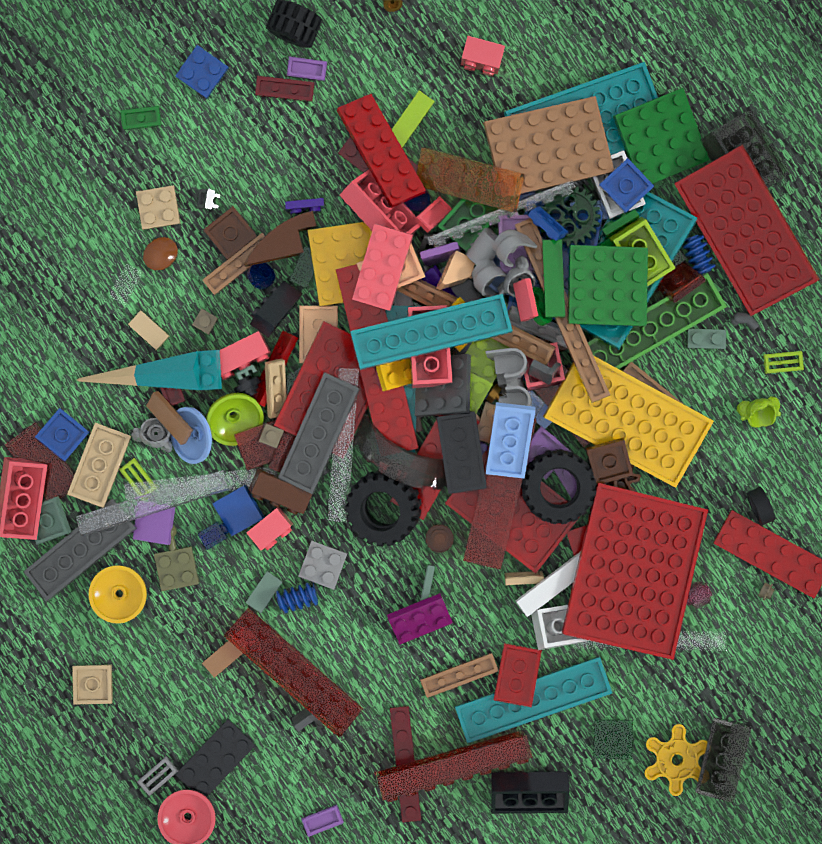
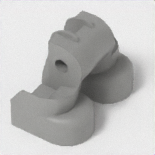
[466,228,537,297]
[486,348,532,418]

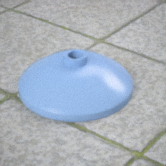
[170,407,212,464]

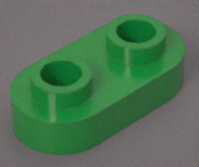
[533,287,553,326]

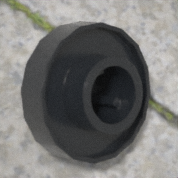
[233,375,261,396]

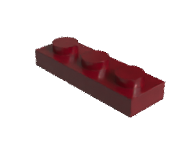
[255,76,315,102]

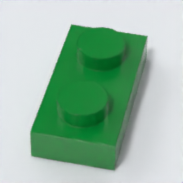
[121,106,162,130]
[602,209,639,239]

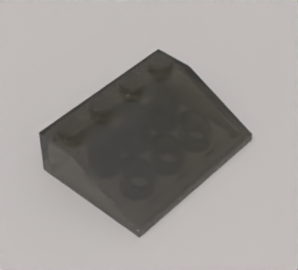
[700,109,791,188]

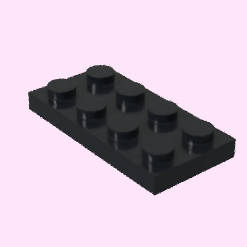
[437,411,487,494]
[175,718,256,797]

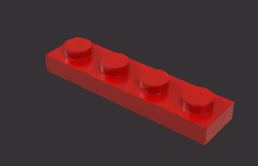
[251,331,298,407]

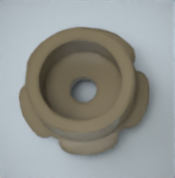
[758,582,775,601]

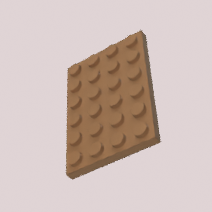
[483,96,614,199]

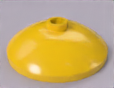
[89,565,147,623]

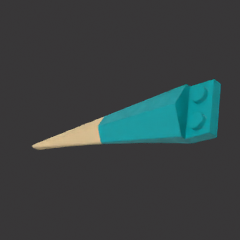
[77,350,222,390]

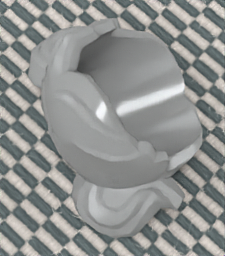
[497,256,535,298]
[131,418,172,453]

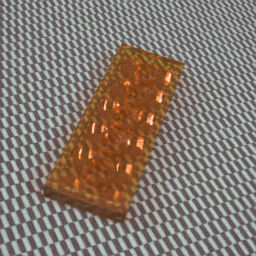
[417,147,524,212]

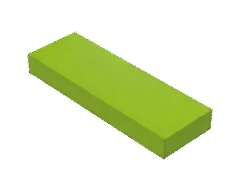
[392,91,435,148]

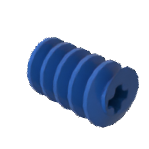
[683,235,715,277]
[276,583,318,613]

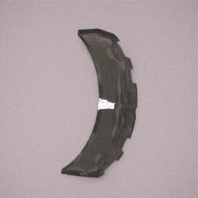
[354,413,447,490]

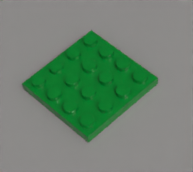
[613,88,709,184]
[568,245,648,327]

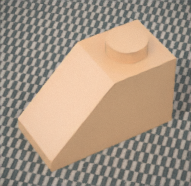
[436,250,475,290]

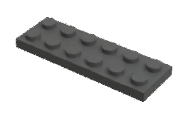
[278,372,360,494]
[24,499,137,602]

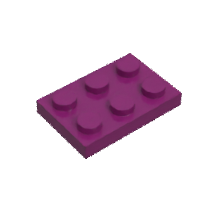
[387,593,453,645]

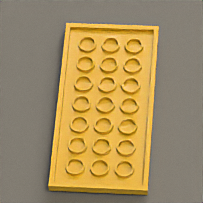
[543,355,714,488]

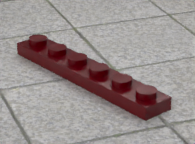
[390,705,421,823]

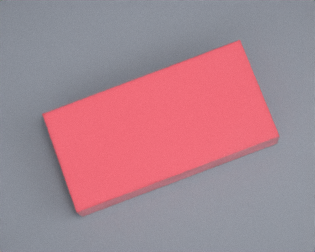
[414,196,452,233]
[513,278,538,322]

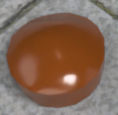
[143,237,178,271]

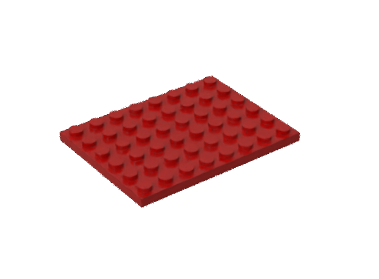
[561,483,708,660]

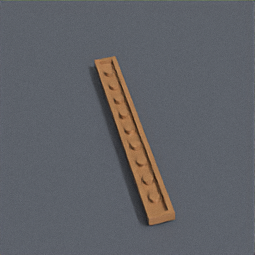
[514,218,610,403]
[397,279,556,366]

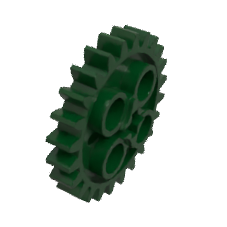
[541,185,601,249]

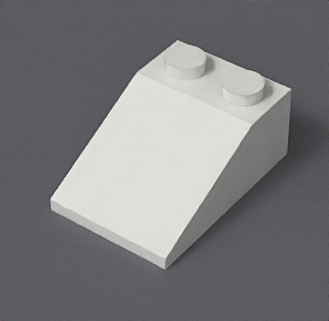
[591,150,646,219]
[531,605,590,650]

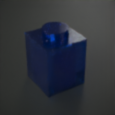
[198,521,229,550]

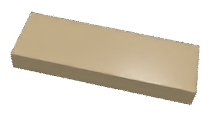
[265,359,287,419]

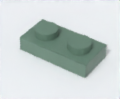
[687,329,726,349]

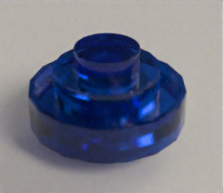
[404,191,430,212]
[247,263,275,290]

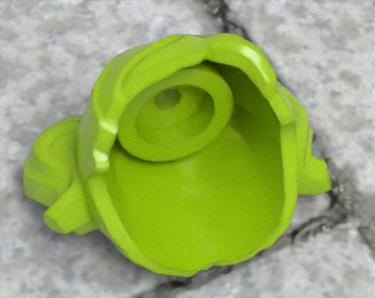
[737,396,781,428]

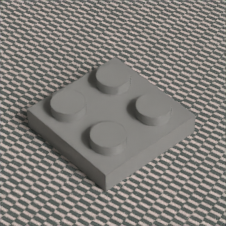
[298,540,348,590]

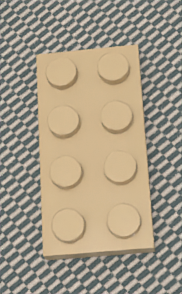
[67,423,131,508]

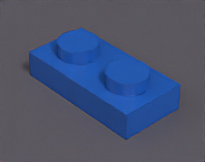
[528,206,568,241]

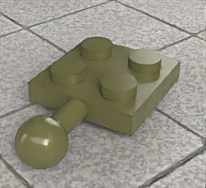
[154,525,199,591]

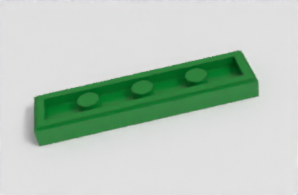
[542,239,565,318]

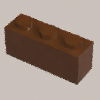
[249,468,313,515]

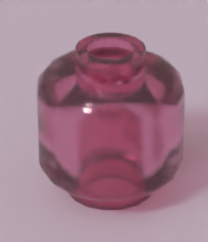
[687,581,713,609]

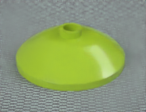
[206,393,264,446]

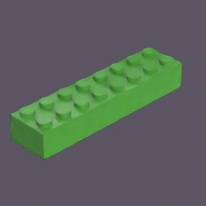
[588,274,727,369]

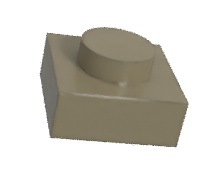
[192,308,219,335]
[258,423,284,448]

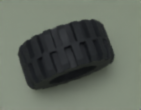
[521,449,596,524]
[345,469,422,547]

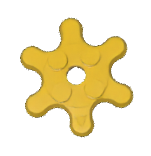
[644,724,710,796]

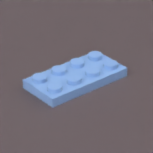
[486,402,535,478]

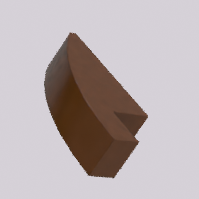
[244,211,316,267]

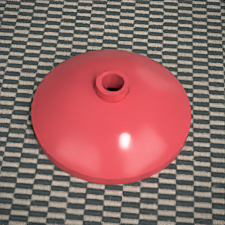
[158,789,216,844]

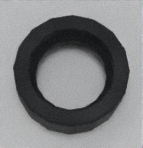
[746,487,776,526]

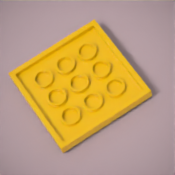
[307,222,372,307]

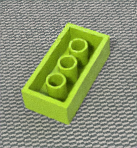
[465,303,524,383]

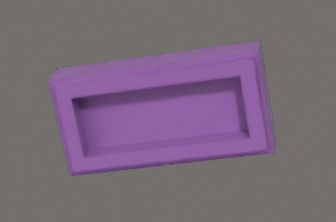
[287,56,327,81]
[301,804,344,837]

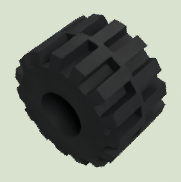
[265,0,323,48]

